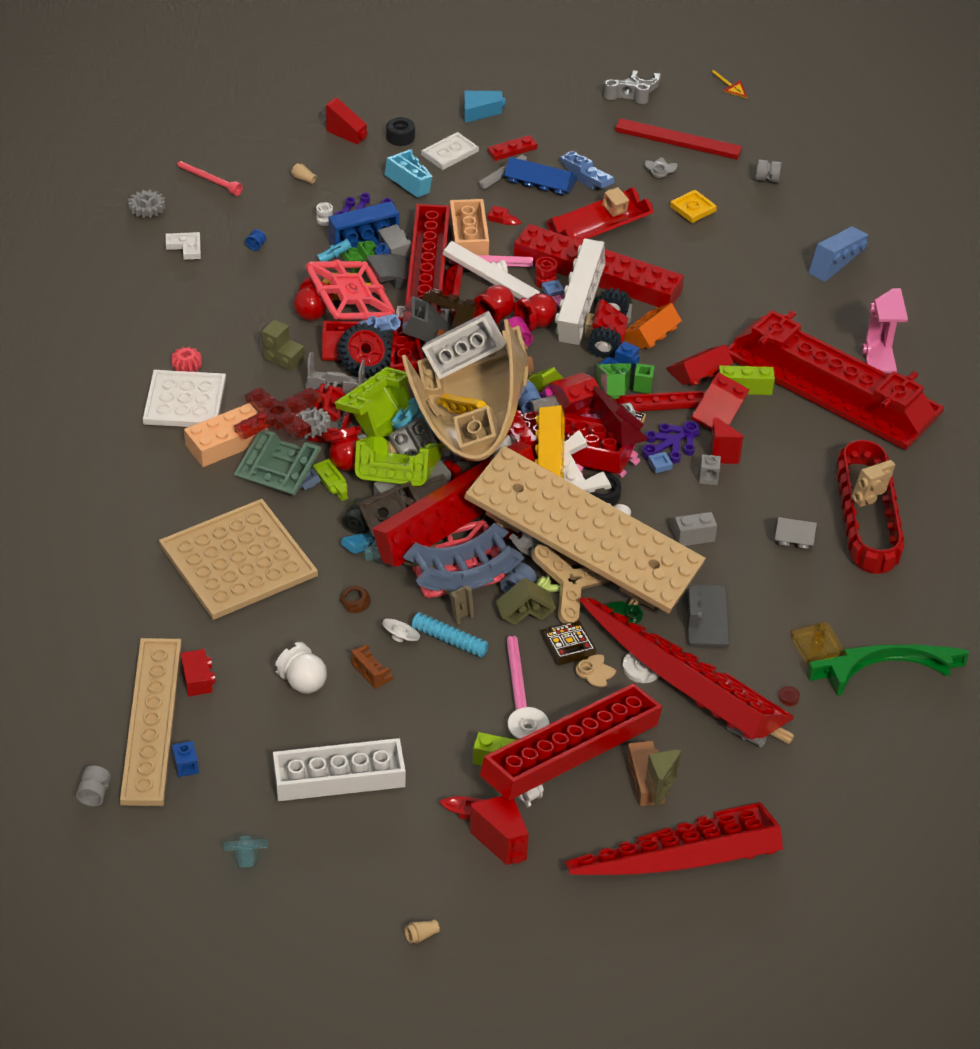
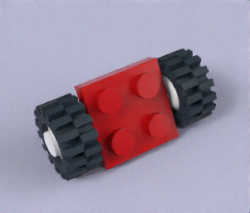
[588,288,630,359]

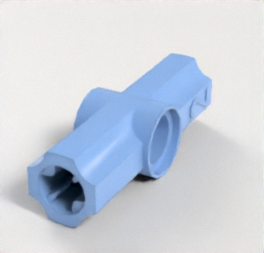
[359,314,401,333]

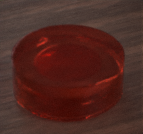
[779,686,800,706]

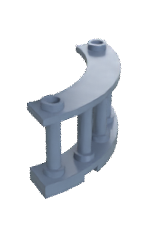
[403,523,524,592]

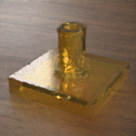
[791,622,845,664]

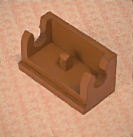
[351,645,393,689]

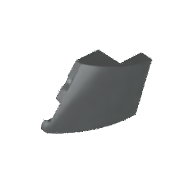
[366,254,410,289]

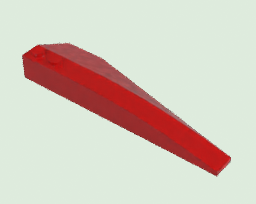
[565,802,783,875]

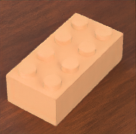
[450,199,489,255]
[184,403,268,467]

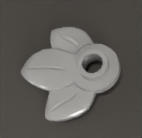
[645,157,677,178]

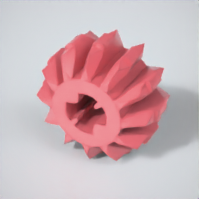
[171,346,202,372]

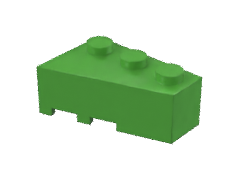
[596,363,631,399]

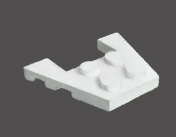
[564,430,612,493]

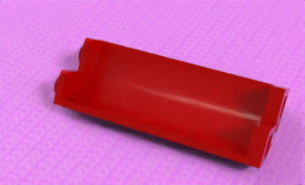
[545,187,654,241]

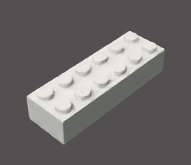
[555,238,605,345]
[273,738,406,801]

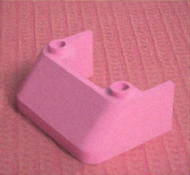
[862,288,908,373]

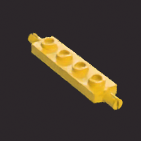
[437,393,493,415]

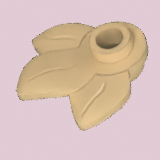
[576,655,616,687]

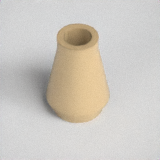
[291,163,317,184]
[404,920,440,944]

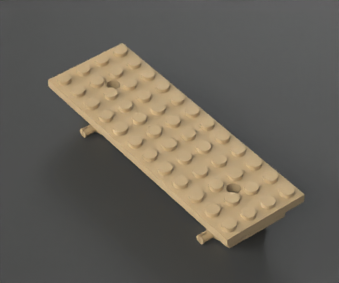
[464,446,706,614]

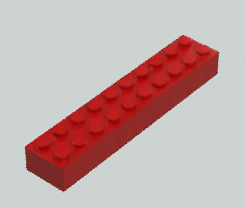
[405,204,450,315]
[514,224,684,307]
[372,442,535,567]
[480,683,663,801]

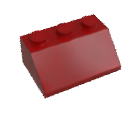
[666,344,734,386]

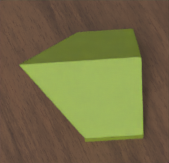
[528,367,564,392]

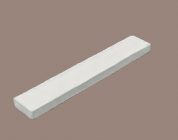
[443,241,540,299]

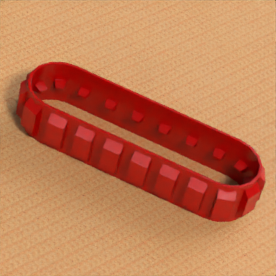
[836,440,905,574]

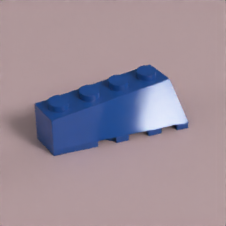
[504,157,578,195]

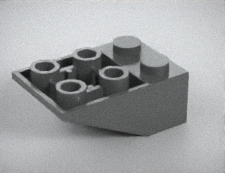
[403,296,452,342]

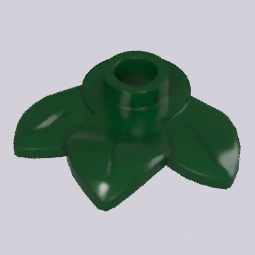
[607,601,643,624]

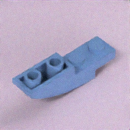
[560,151,615,189]

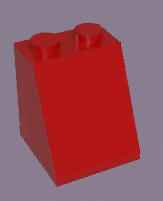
[469,796,529,865]

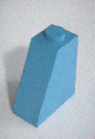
[464,91,506,122]

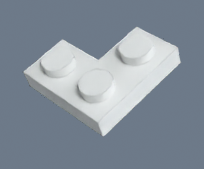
[166,232,201,260]

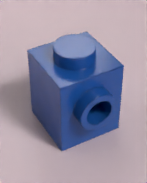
[615,341,640,371]
[172,741,199,778]

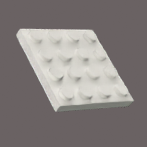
[143,370,226,427]

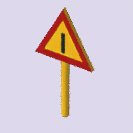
[712,70,747,98]

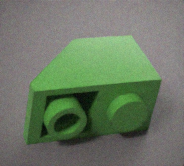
[633,364,655,394]

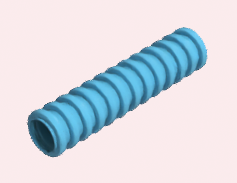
[412,612,488,658]

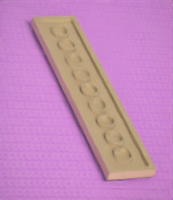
[120,638,182,806]

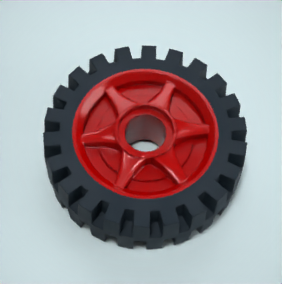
[337,323,392,378]

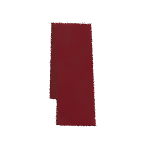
[593,385,648,447]

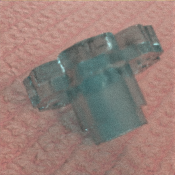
[224,835,268,868]

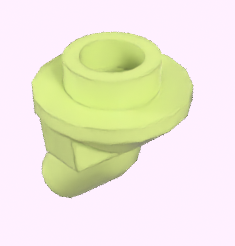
[536,575,560,592]

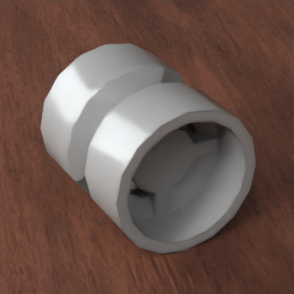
[756,159,782,183]
[76,765,111,807]

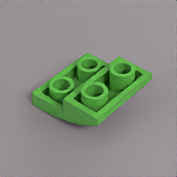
[340,241,377,273]

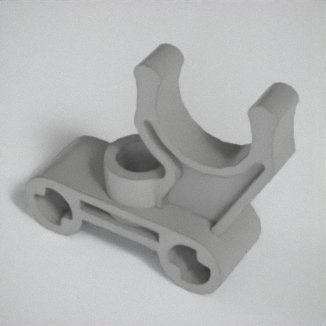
[603,70,660,104]

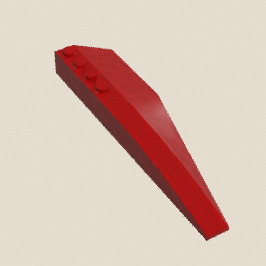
[428,405,641,474]
[579,597,794,740]

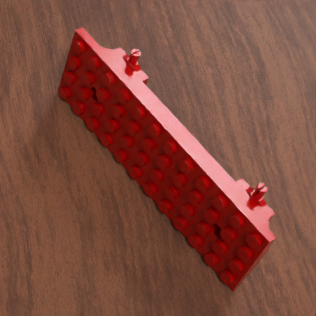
[728,310,944,450]

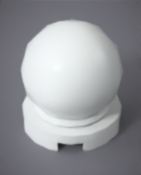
[275,642,327,694]

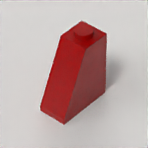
[326,97,368,145]

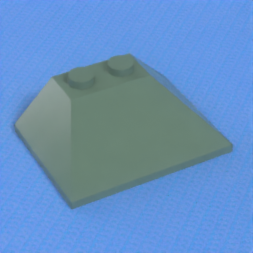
[234,428,321,496]

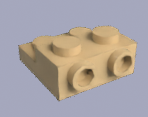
[851,460,895,507]

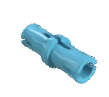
[317,238,352,261]

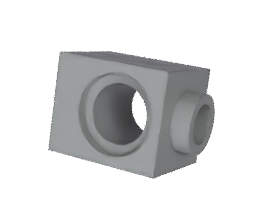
[699,454,721,485]

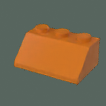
[623,303,682,349]

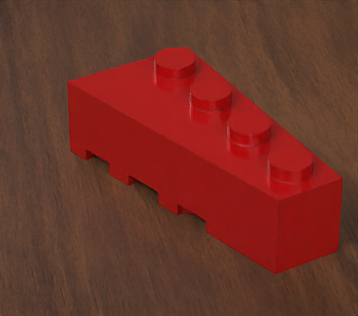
[390,316,424,378]

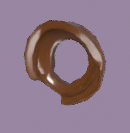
[339,586,371,613]

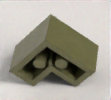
[262,320,305,371]
[496,578,556,625]

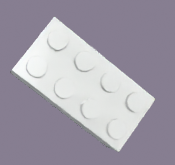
[422,311,506,380]

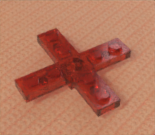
[233,387,322,440]

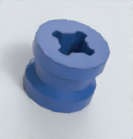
[245,229,266,251]

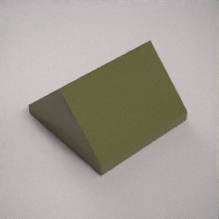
[645,749,682,806]

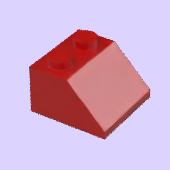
[549,373,600,414]

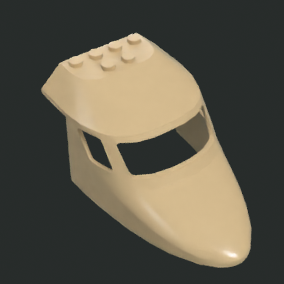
[402,319,529,461]

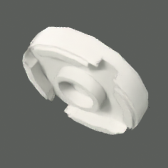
[622,652,659,683]

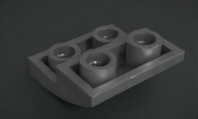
[387,416,437,455]

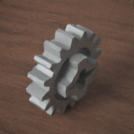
[129,190,165,218]
[290,407,331,439]

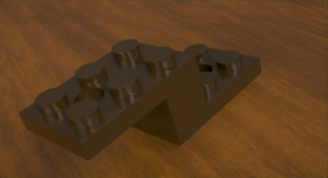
[423,288,503,336]
[357,474,448,539]

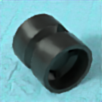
[341,498,367,534]

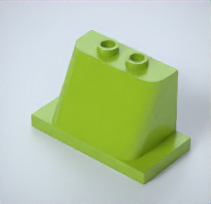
[335,367,411,438]

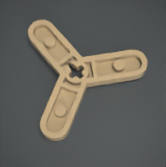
[532,544,610,624]

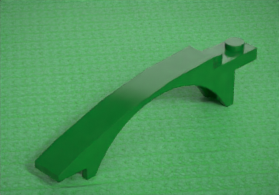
[807,644,969,696]

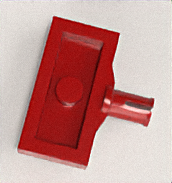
[313,385,346,422]

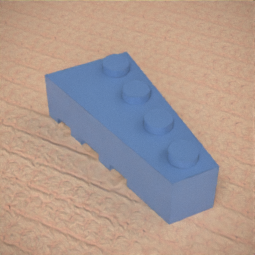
[809,226,869,282]

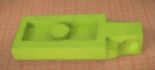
[312,459,348,501]

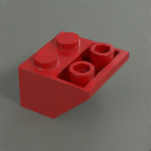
[322,321,359,361]

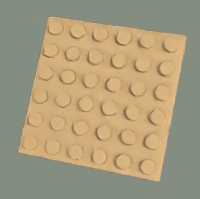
[159,499,318,620]

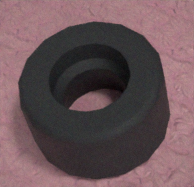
[386,117,415,146]

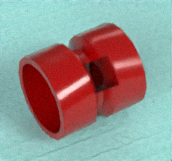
[534,257,558,289]

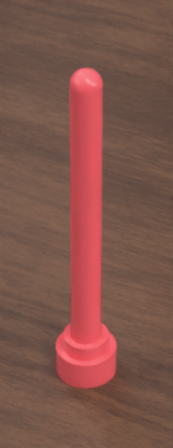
[177,161,243,196]

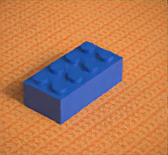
[328,201,399,248]

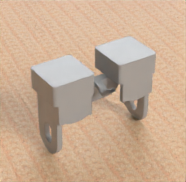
[306,352,367,395]

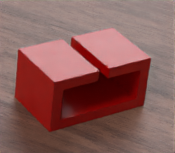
[180,649,216,697]

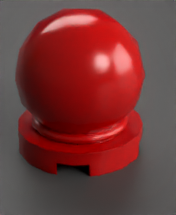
[293,277,334,321]
[473,285,515,325]
[513,293,558,332]
[324,426,362,471]

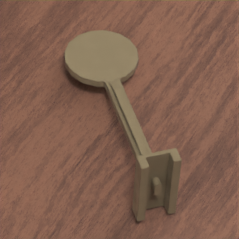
[404,544,474,625]

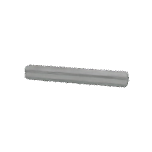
[479,154,527,189]

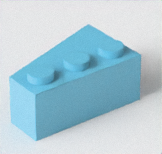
[384,149,432,197]

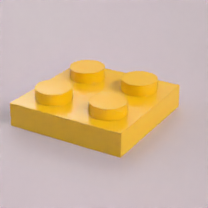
[670,190,717,223]

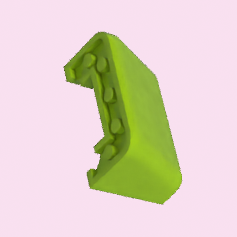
[355,436,443,486]

